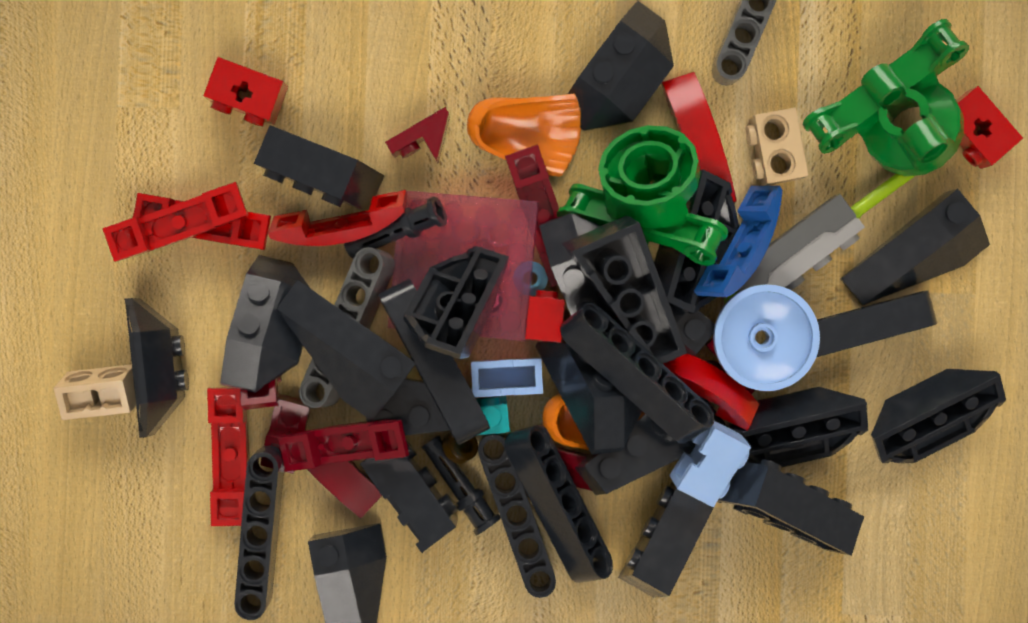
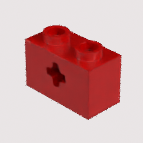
[203,57,288,127]
[956,86,1023,169]
[524,290,565,342]

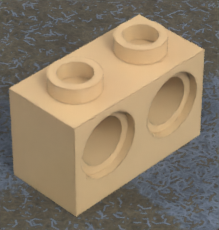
[745,107,809,186]
[54,364,136,420]

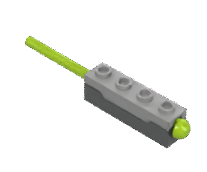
[724,174,915,304]

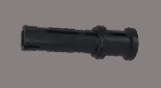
[344,196,447,259]
[421,435,501,536]

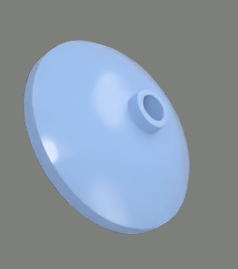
[713,285,820,391]

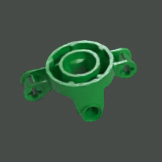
[802,19,969,176]
[556,125,728,266]

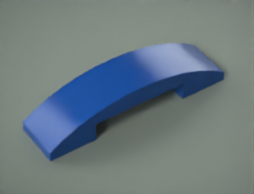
[694,186,783,297]

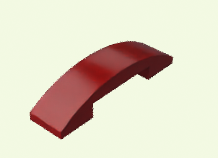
[661,72,737,203]
[102,182,248,262]
[268,190,408,246]
[133,193,271,250]
[664,354,759,431]
[207,387,249,526]

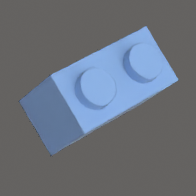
[471,357,543,397]
[669,420,751,507]

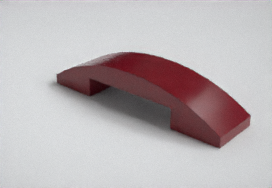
[505,144,559,287]
[278,420,409,472]

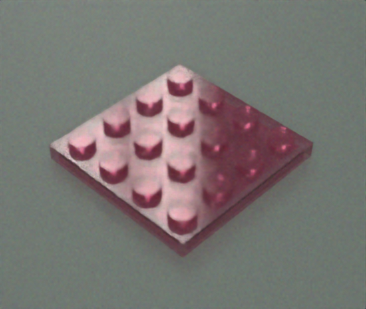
[387,190,539,341]

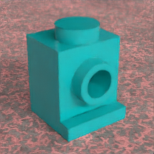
[476,395,510,436]

